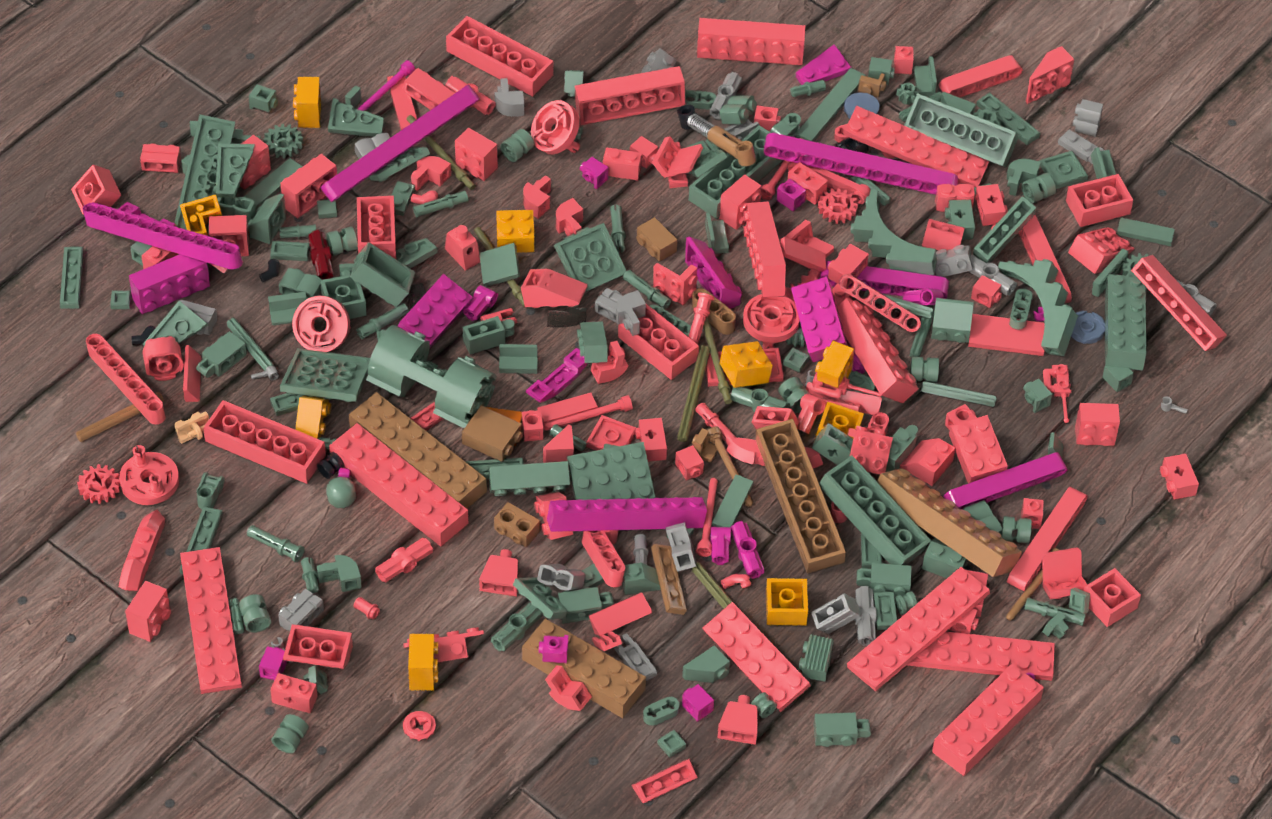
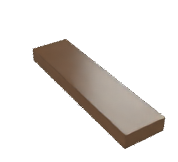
[651,544,687,615]

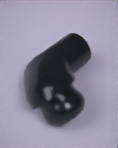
[259,259,280,282]
[131,326,156,345]

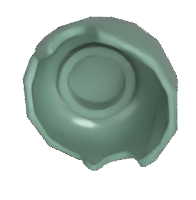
[326,477,356,508]

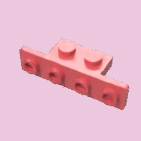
[806,382,882,415]
[403,627,484,663]

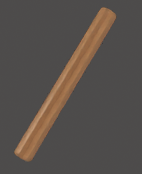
[76,392,164,442]

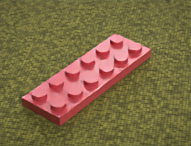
[702,602,811,712]

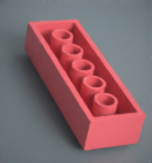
[446,16,553,97]
[697,18,805,65]
[575,66,685,125]
[743,202,786,297]
[837,298,919,403]
[203,400,326,484]
[932,664,1044,776]

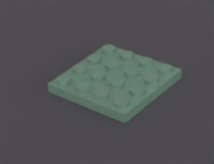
[280,348,370,402]
[567,442,655,534]

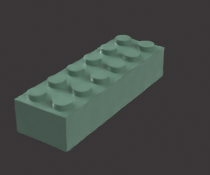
[904,93,1020,168]
[689,125,783,219]
[1105,274,1146,370]
[819,455,931,565]

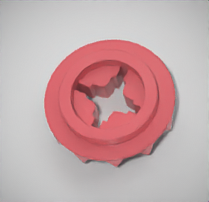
[403,711,436,741]

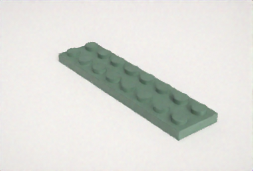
[174,114,235,235]

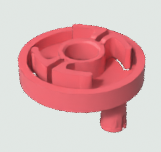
[531,100,580,154]
[743,294,800,349]
[292,296,351,352]
[119,445,179,505]

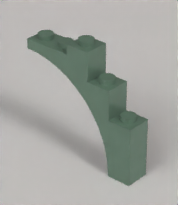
[851,189,937,275]
[998,259,1078,356]

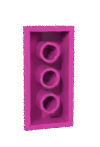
[685,236,742,309]

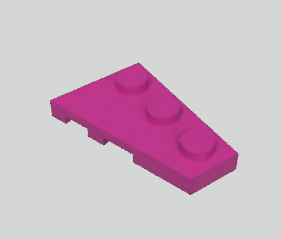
[796,44,851,85]

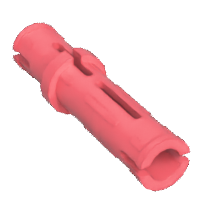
[695,402,737,446]

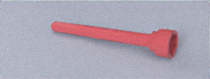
[761,138,802,200]
[543,395,633,431]
[696,478,718,557]

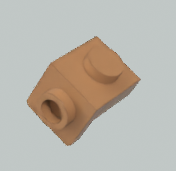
[858,73,887,97]
[692,428,718,462]

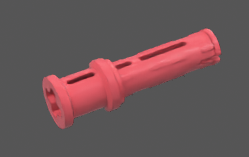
[689,293,715,344]

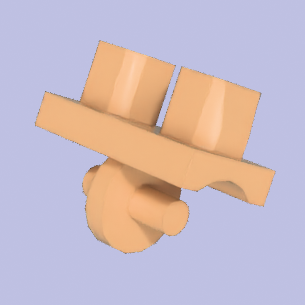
[175,411,209,444]

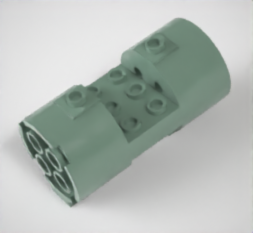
[366,325,497,428]

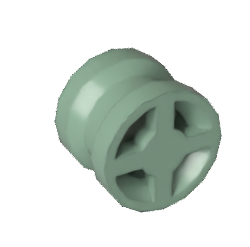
[895,591,917,615]
[751,692,777,718]

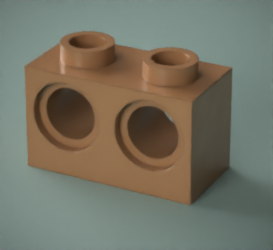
[494,502,540,547]

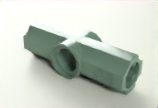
[731,387,789,412]
[491,603,543,651]

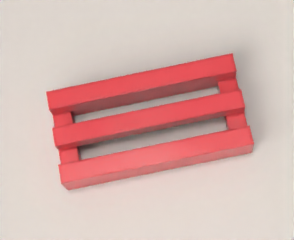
[592,631,622,651]

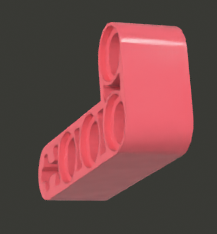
[582,530,626,587]

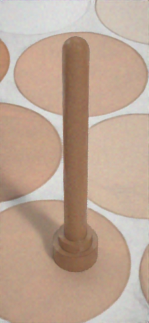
[708,426,753,507]
[1006,548,1059,621]

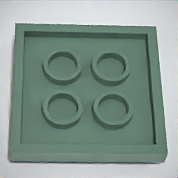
[554,223,626,292]

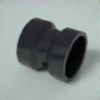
[317,452,344,479]

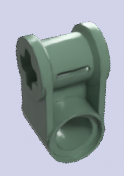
[770,113,801,137]
[196,472,225,509]

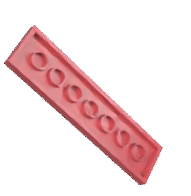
[843,106,989,188]
[180,547,242,694]
[847,567,990,692]
[907,631,1055,681]

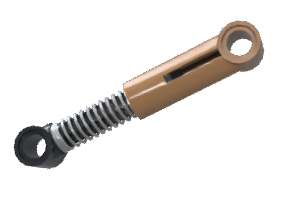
[677,105,756,166]

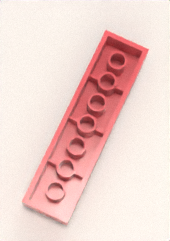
[329,423,468,547]

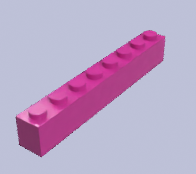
[547,497,707,532]

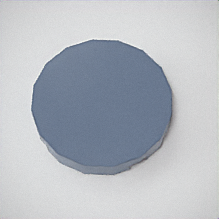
[844,92,880,119]
[1071,311,1105,344]

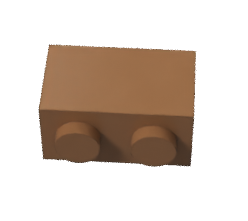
[636,217,677,262]

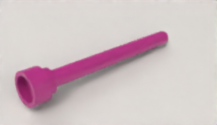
[358,60,416,111]

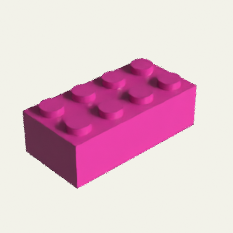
[129,254,210,314]
[398,274,473,348]
[791,277,848,362]

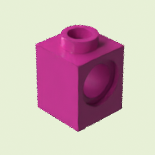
[777,179,806,212]
[259,646,287,681]
[682,684,714,722]

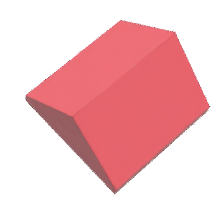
[543,425,574,472]

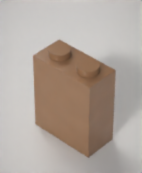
[462,406,523,462]

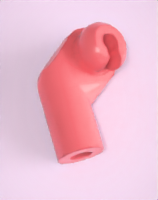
[411,190,438,205]

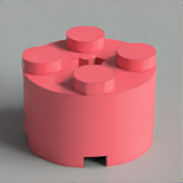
[142,336,184,381]

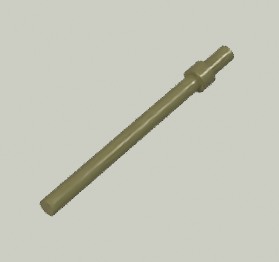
[406,115,476,190]
[474,227,526,308]
[703,317,732,404]

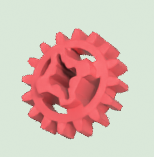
[818,188,858,224]
[77,464,120,504]

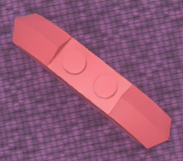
[726,437,823,468]
[119,510,165,591]

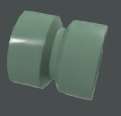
[500,129,534,162]
[1021,173,1056,204]
[326,226,358,256]
[910,356,939,383]
[778,377,809,413]
[1001,516,1032,544]
[239,594,271,633]
[271,714,309,754]

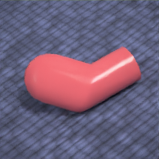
[721,574,751,589]

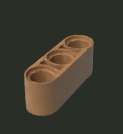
[692,288,736,335]

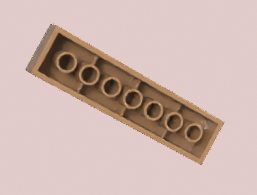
[349,392,487,509]
[755,419,846,574]
[877,469,1022,577]

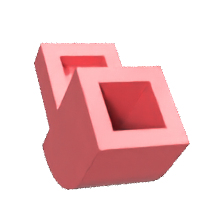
[411,156,451,191]
[523,175,551,219]
[556,198,583,236]
[591,341,629,384]
[545,665,592,711]

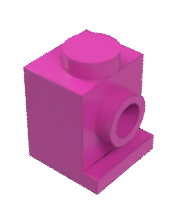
[580,157,609,190]
[539,635,568,663]

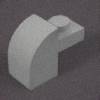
[494,78,524,117]
[616,290,646,336]
[666,522,696,572]

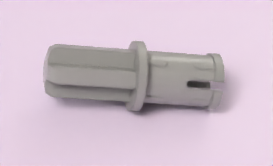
[633,534,649,565]

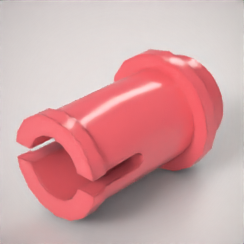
[354,597,380,619]

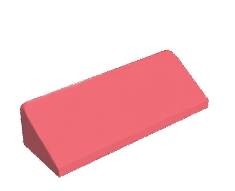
[183,345,202,402]
[589,592,652,636]
[632,759,698,803]

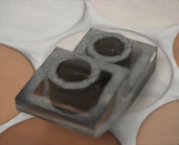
[547,306,587,328]

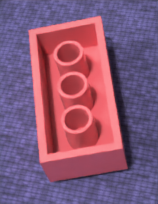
[357,196,396,259]
[618,304,699,380]

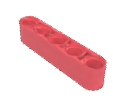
[938,55,1023,98]
[839,274,921,332]

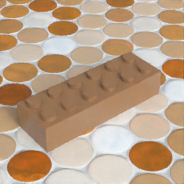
[522,619,646,718]

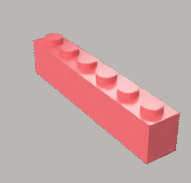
[1131,255,1227,351]

